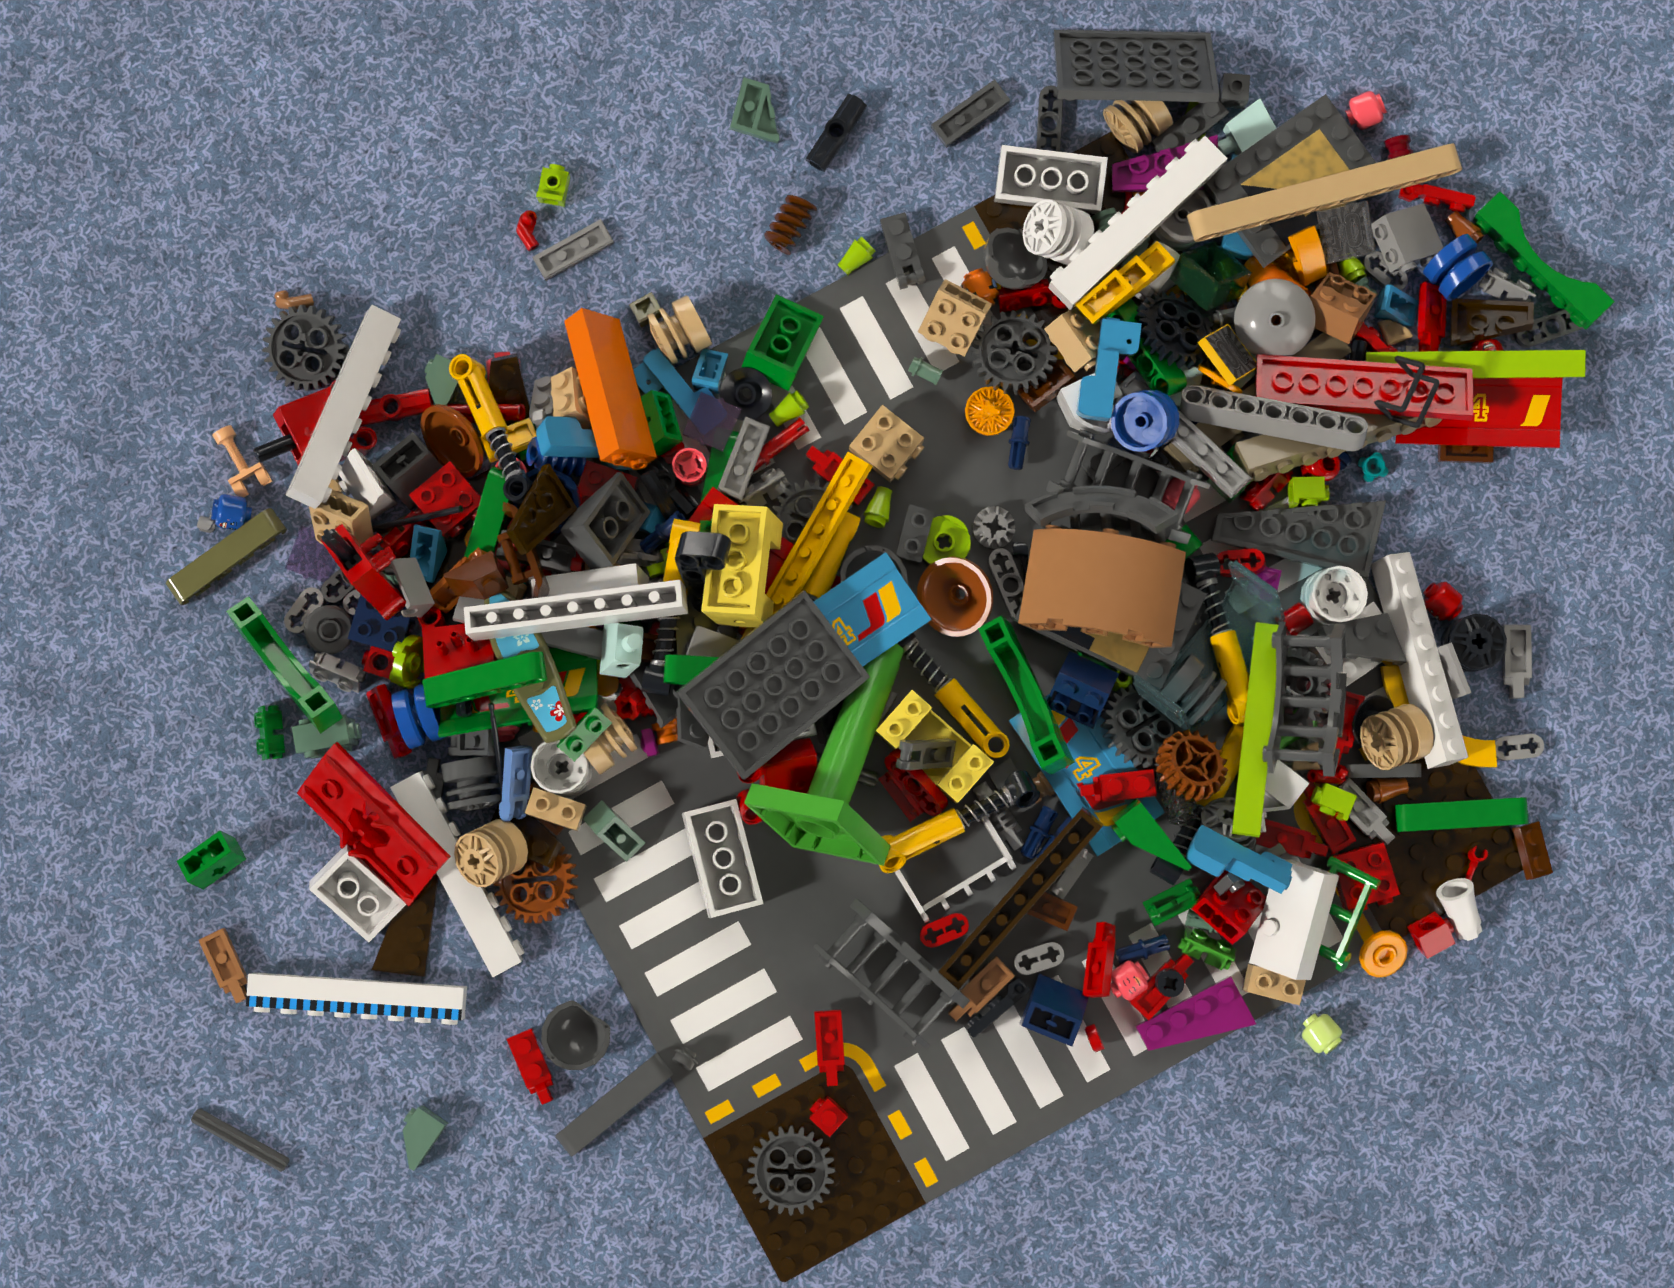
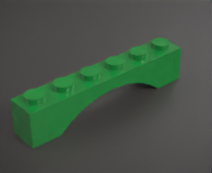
[1473,191,1615,330]
[226,596,343,734]
[978,616,1075,775]

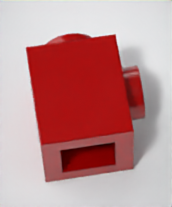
[809,1096,848,1137]

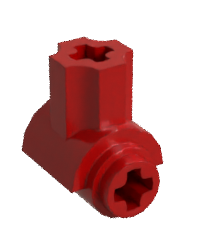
[614,676,657,720]

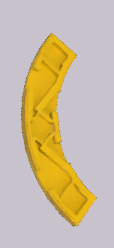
[1380,665,1497,768]

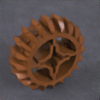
[1155,729,1228,802]

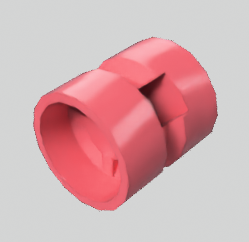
[672,448,708,487]

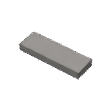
[532,219,614,281]
[717,417,770,501]

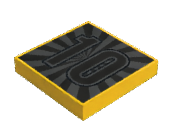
[1198,324,1256,385]

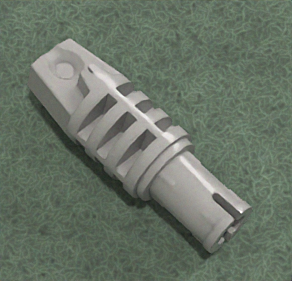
[973,781,1024,851]

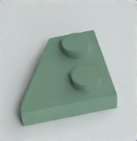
[729,77,780,144]

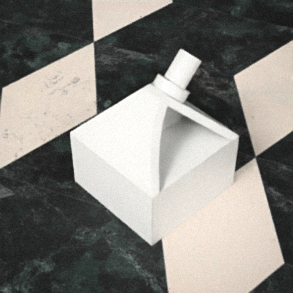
[1056,373,1123,435]
[1260,760,1309,832]

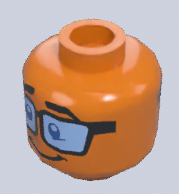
[961,268,999,306]

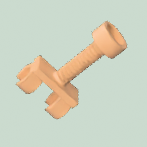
[212,425,272,497]

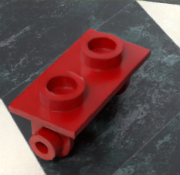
[997,279,1051,313]
[1240,470,1293,511]
[380,508,434,559]
[878,771,925,822]

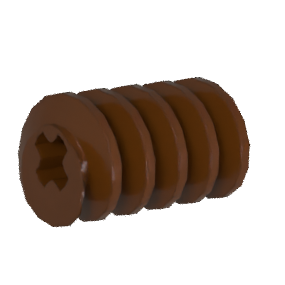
[764,195,817,255]

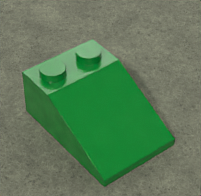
[741,294,824,391]
[1111,799,1192,871]

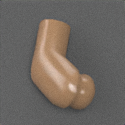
[274,290,314,310]

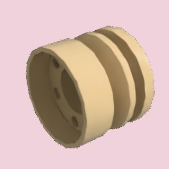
[1103,100,1173,153]
[647,295,712,365]
[576,703,638,775]
[1360,704,1434,770]
[454,819,528,887]

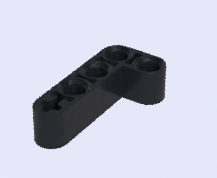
[675,531,731,613]

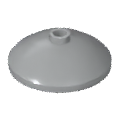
[1234,279,1315,356]

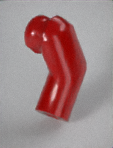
[516,210,539,251]
[1307,765,1348,784]

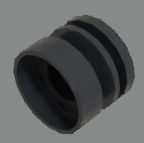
[1441,614,1507,673]

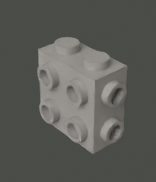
[1370,203,1444,273]

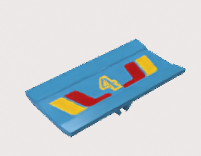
[813,552,932,667]
[1009,694,1165,857]

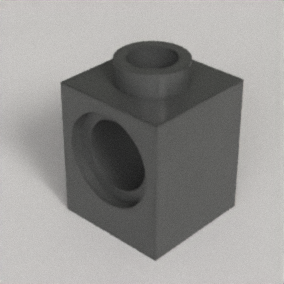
[1219,73,1250,109]

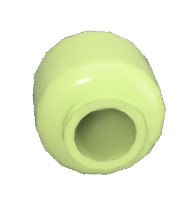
[1302,1013,1342,1055]

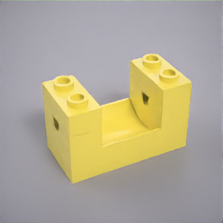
[701,504,783,628]
[875,690,994,804]

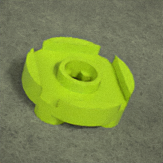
[922,515,971,565]
[389,635,424,689]

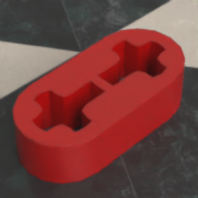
[1216,548,1266,577]
[920,913,969,948]

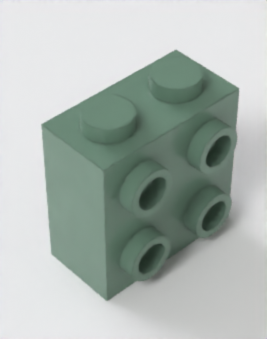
[292,714,362,759]

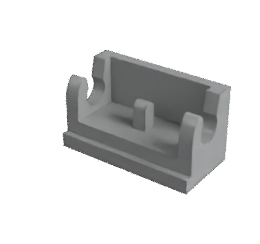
[384,557,435,618]

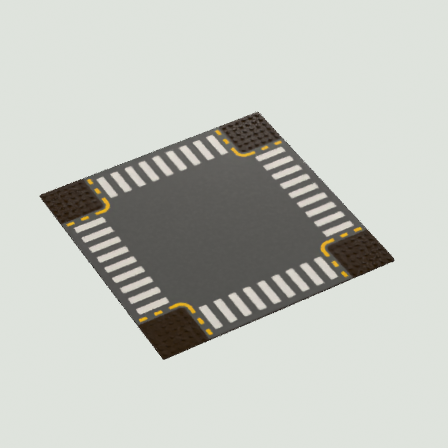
[377,132,1523,1282]

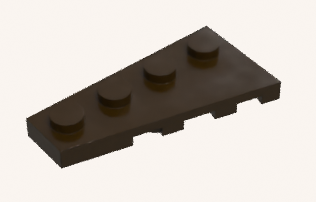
[371,873,439,977]

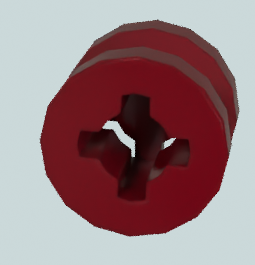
[1384,134,1414,160]

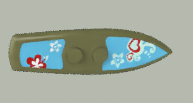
[484,590,577,743]

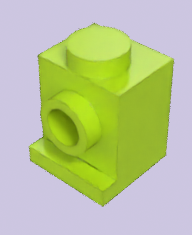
[536,164,570,207]
[1288,477,1330,509]
[1311,783,1357,821]

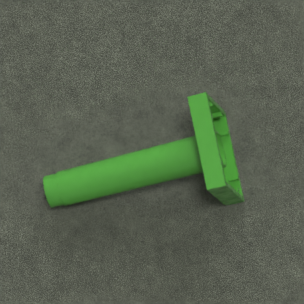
[744,644,904,866]

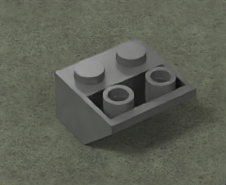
[372,432,443,510]

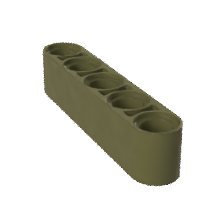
[165,508,287,606]

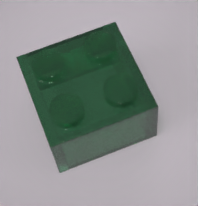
[1170,241,1252,311]

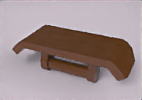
[497,502,550,598]

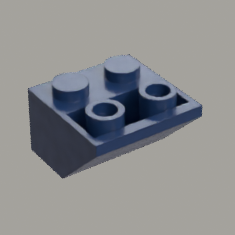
[1047,651,1119,729]
[1019,974,1089,1046]

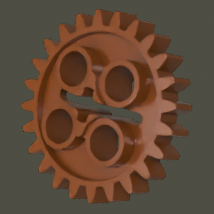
[493,846,578,924]

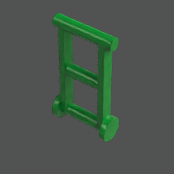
[1318,856,1381,972]

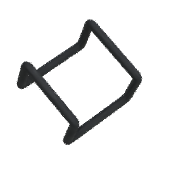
[1374,356,1440,428]

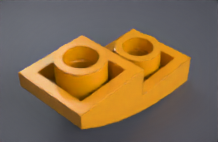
[1288,225,1327,286]

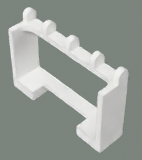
[895,816,1017,923]

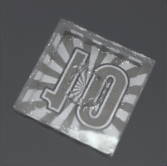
[1317,200,1376,264]

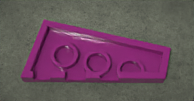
[1112,135,1218,193]
[1135,976,1257,1051]

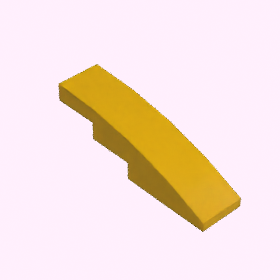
[1075,241,1175,325]

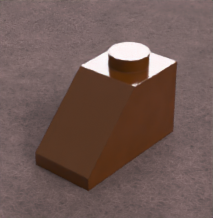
[443,550,509,600]

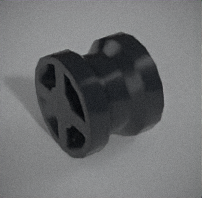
[1155,968,1184,997]

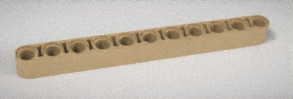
[1187,143,1462,242]

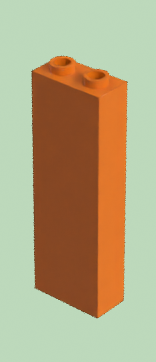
[564,308,657,470]

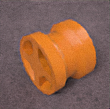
[652,718,678,746]

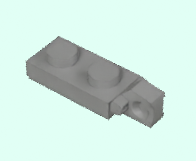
[529,375,555,428]
[1502,624,1532,699]
[1338,778,1395,845]

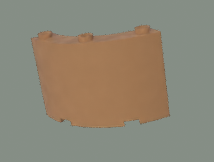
[1018,525,1186,648]

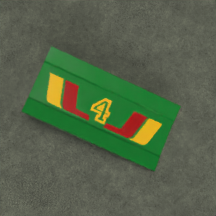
[438,648,598,738]

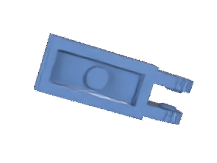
[499,745,533,822]

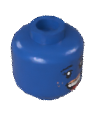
[211,494,252,530]

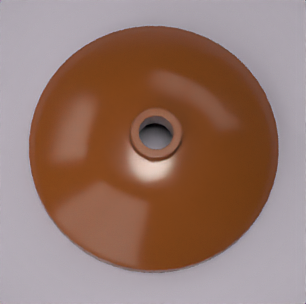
[421,404,483,477]
[917,557,993,637]

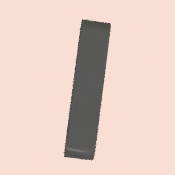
[555,1053,674,1157]

